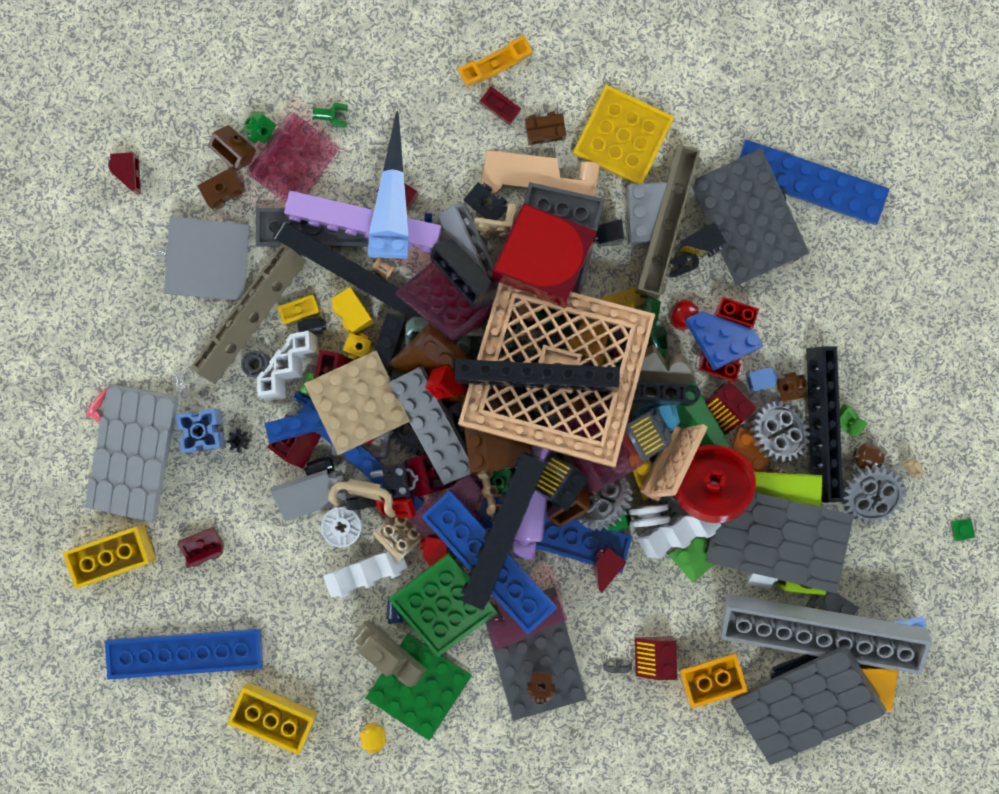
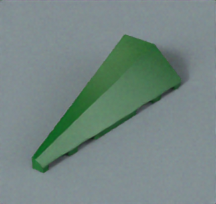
[673,381,732,449]

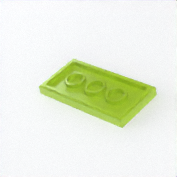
[754,472,822,507]

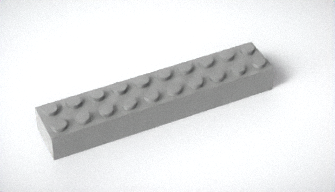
[720,594,932,675]

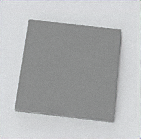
[164,216,249,301]

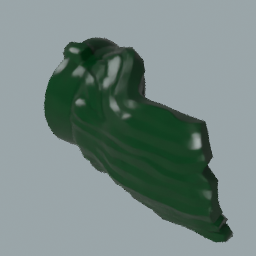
[642,297,669,360]

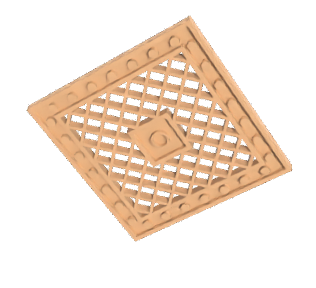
[458,283,655,468]

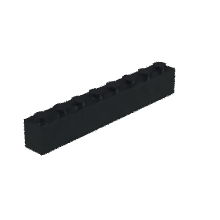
[461,451,547,611]

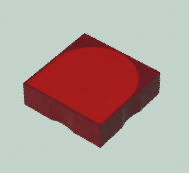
[492,203,597,309]

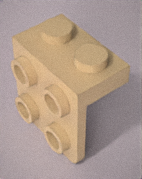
[474,203,519,240]

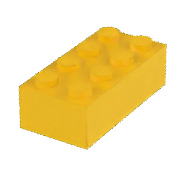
[62,524,156,589]
[227,682,318,755]

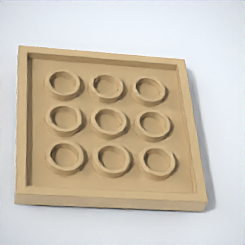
[304,351,410,456]

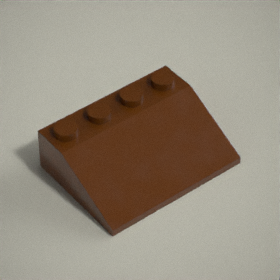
[390,323,475,408]
[460,387,533,474]

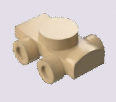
[901,458,924,479]

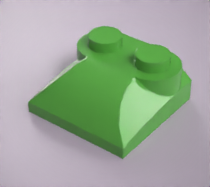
[668,537,714,583]

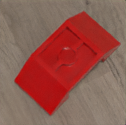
[698,297,759,382]

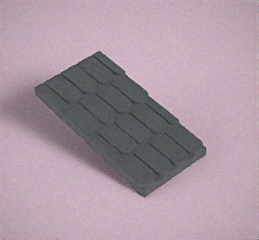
[705,492,854,593]
[730,645,886,765]

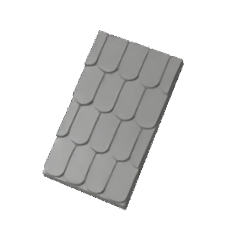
[85,384,179,522]

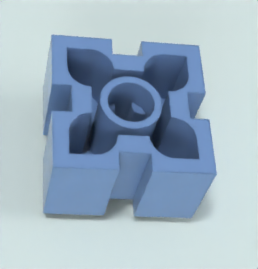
[176,409,226,453]

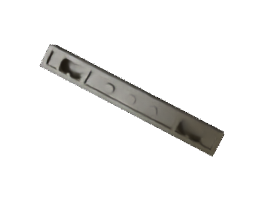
[635,144,701,299]
[191,243,307,384]

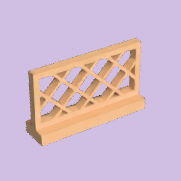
[640,424,708,501]

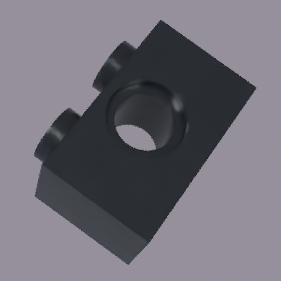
[464,182,508,221]

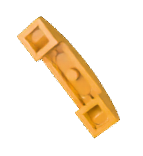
[457,36,533,87]

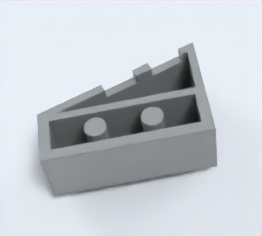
[626,183,667,246]

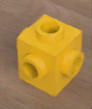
[342,332,373,360]

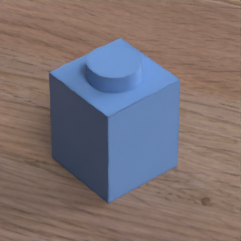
[745,367,777,392]

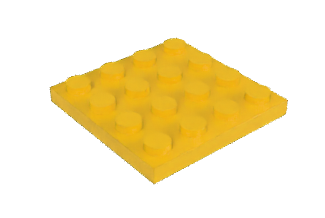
[573,85,674,184]

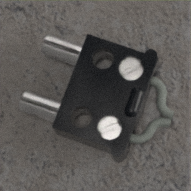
[371,461,419,498]

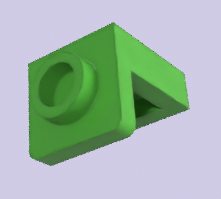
[840,404,868,438]

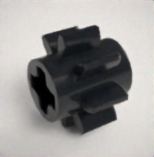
[226,429,252,453]

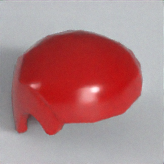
[669,299,699,331]

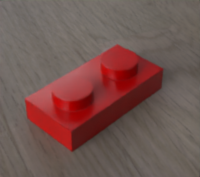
[375,497,416,519]

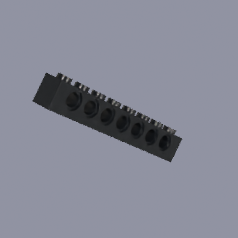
[806,346,843,503]
[454,359,620,392]

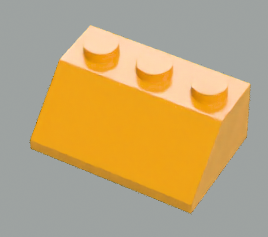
[679,653,748,709]

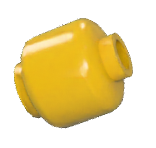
[360,722,387,753]

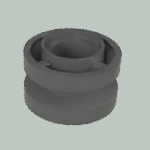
[241,350,271,378]

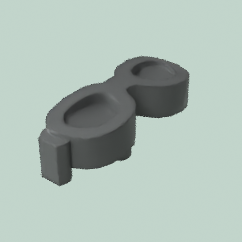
[603,659,632,673]

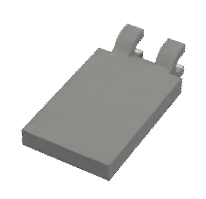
[271,469,351,521]

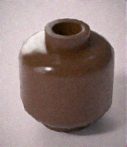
[853,444,884,469]

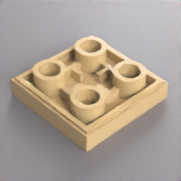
[372,517,425,562]

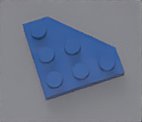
[685,311,763,371]

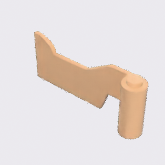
[482,150,600,197]

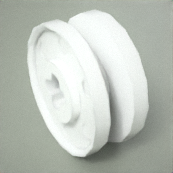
[628,504,671,527]
[321,505,363,548]

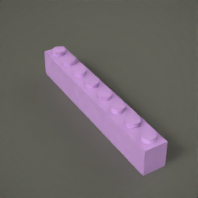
[284,190,442,253]

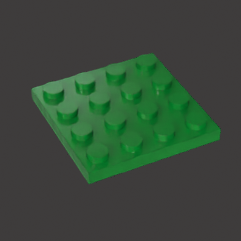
[389,552,498,657]
[365,633,472,741]

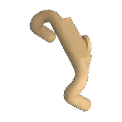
[328,479,396,518]

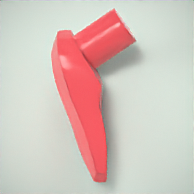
[86,387,108,423]

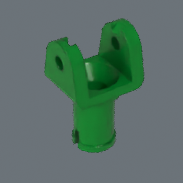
[313,103,348,128]

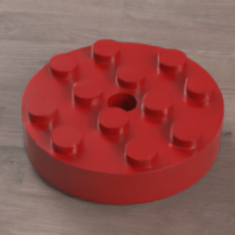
[675,445,756,523]

